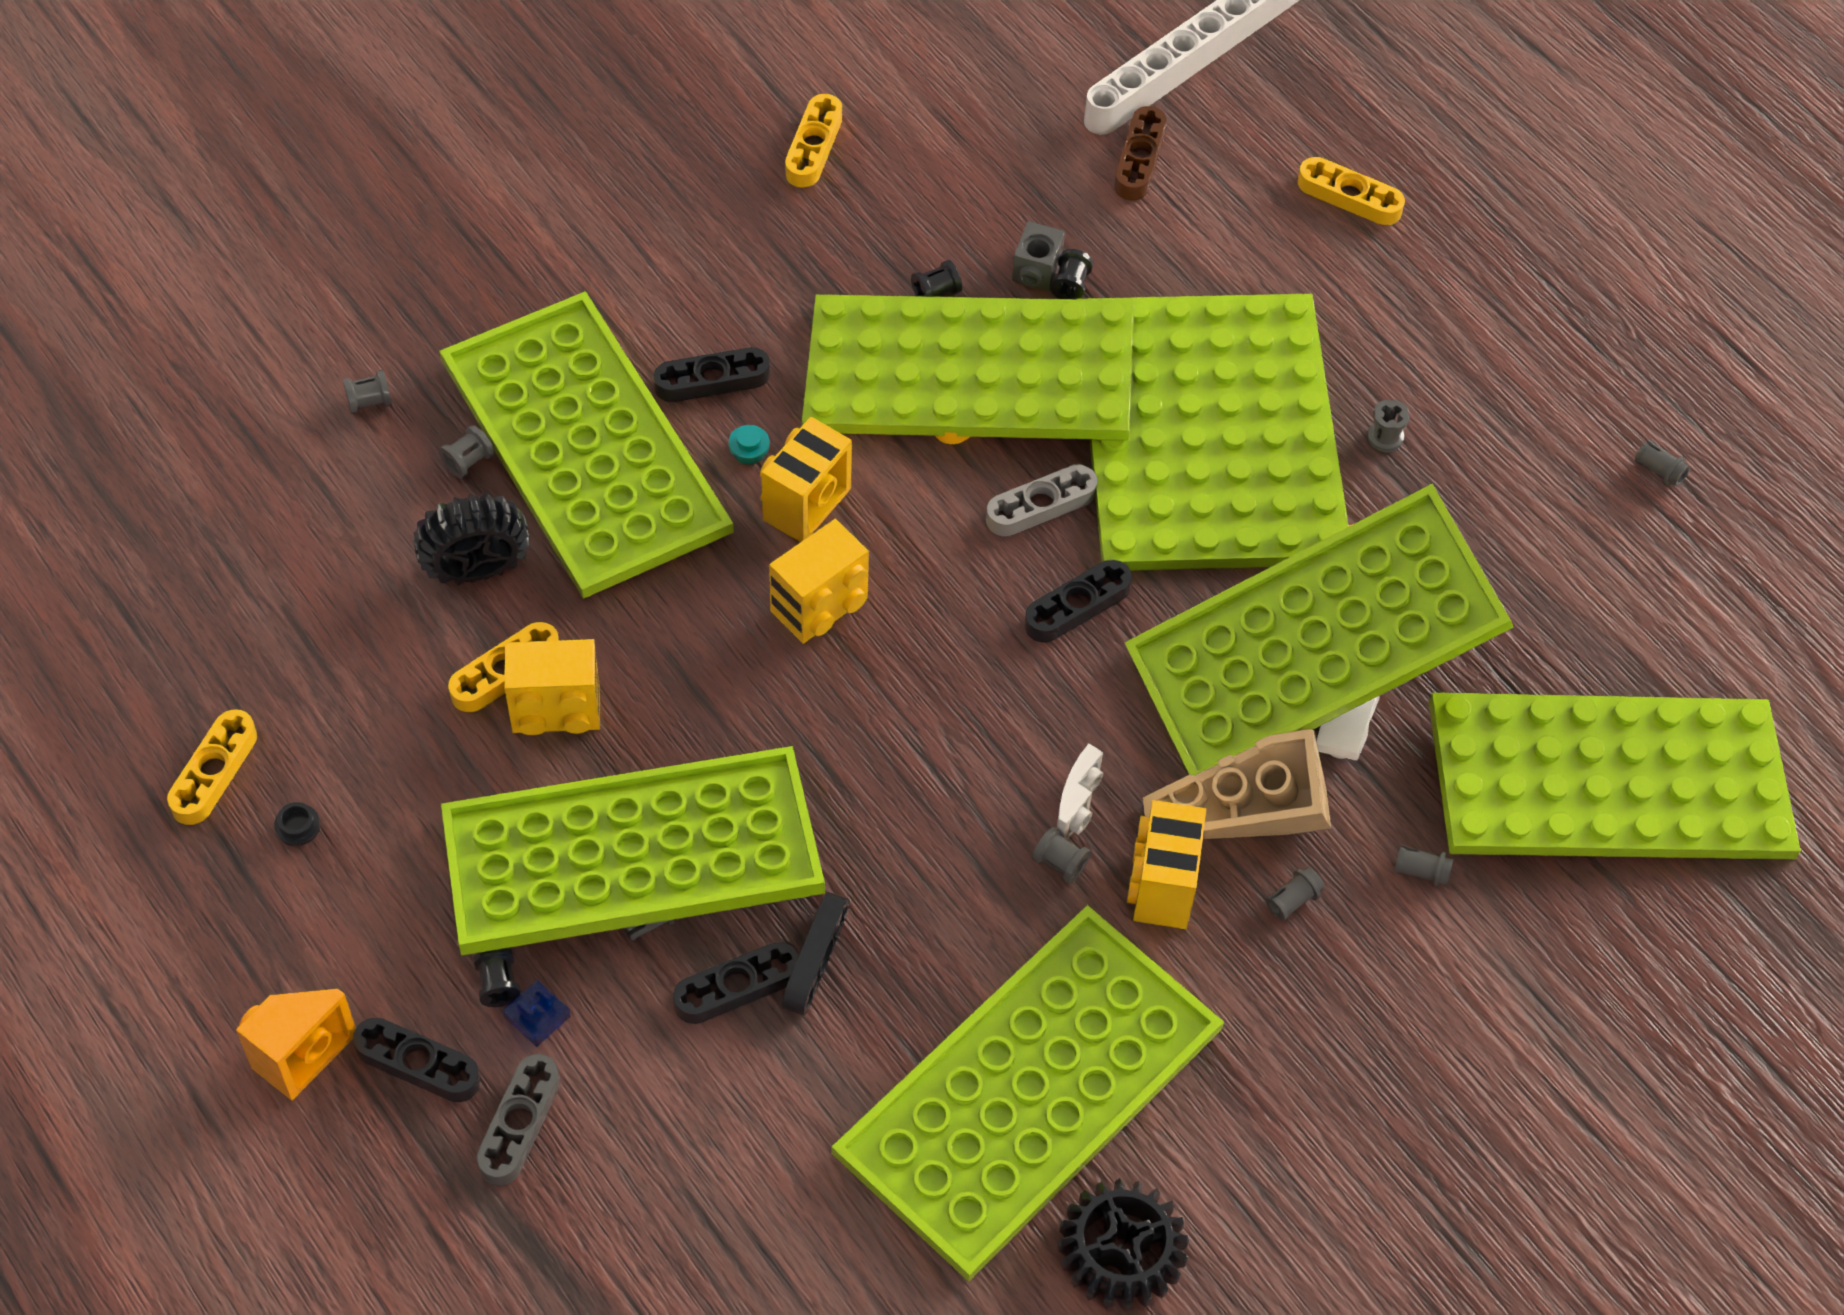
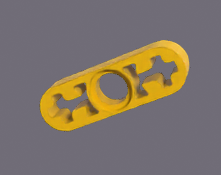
[785,94,842,188]
[1297,157,1405,225]
[448,622,559,712]
[167,709,257,825]

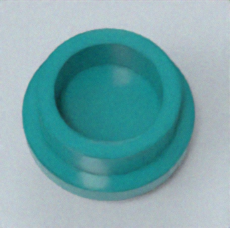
[729,425,770,464]

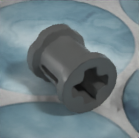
[343,369,392,414]
[1367,400,1410,453]
[438,425,495,479]
[1032,826,1091,884]

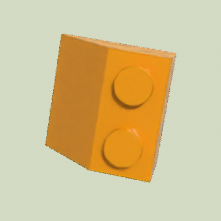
[236,989,356,1101]

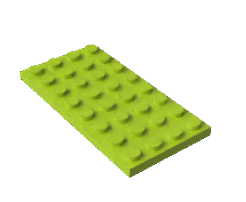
[439,291,734,599]
[802,294,1134,440]
[1124,484,1514,776]
[1428,693,1801,860]
[441,746,825,956]
[831,905,1224,1282]

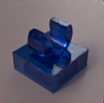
[504,980,571,1047]

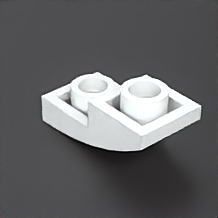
[1316,696,1380,760]
[1057,744,1103,840]

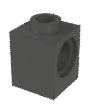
[1012,221,1065,291]

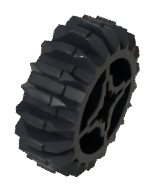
[413,493,530,586]
[1057,1178,1189,1311]

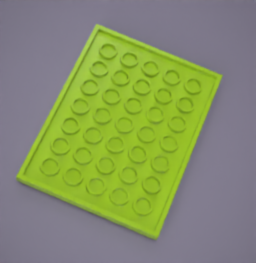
[1077,294,1349,571]

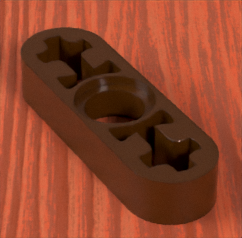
[1114,106,1167,200]

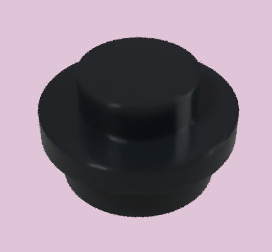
[274,802,320,846]

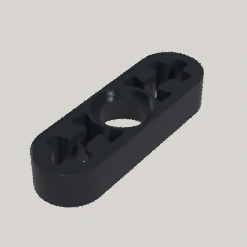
[654,347,770,402]
[1024,560,1132,642]
[782,892,850,1016]
[673,942,799,1024]
[353,1018,481,1102]

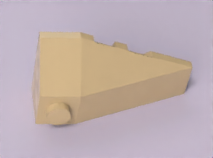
[1143,729,1331,839]

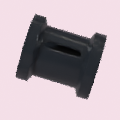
[1050,249,1094,300]
[911,260,962,297]
[473,948,521,1007]

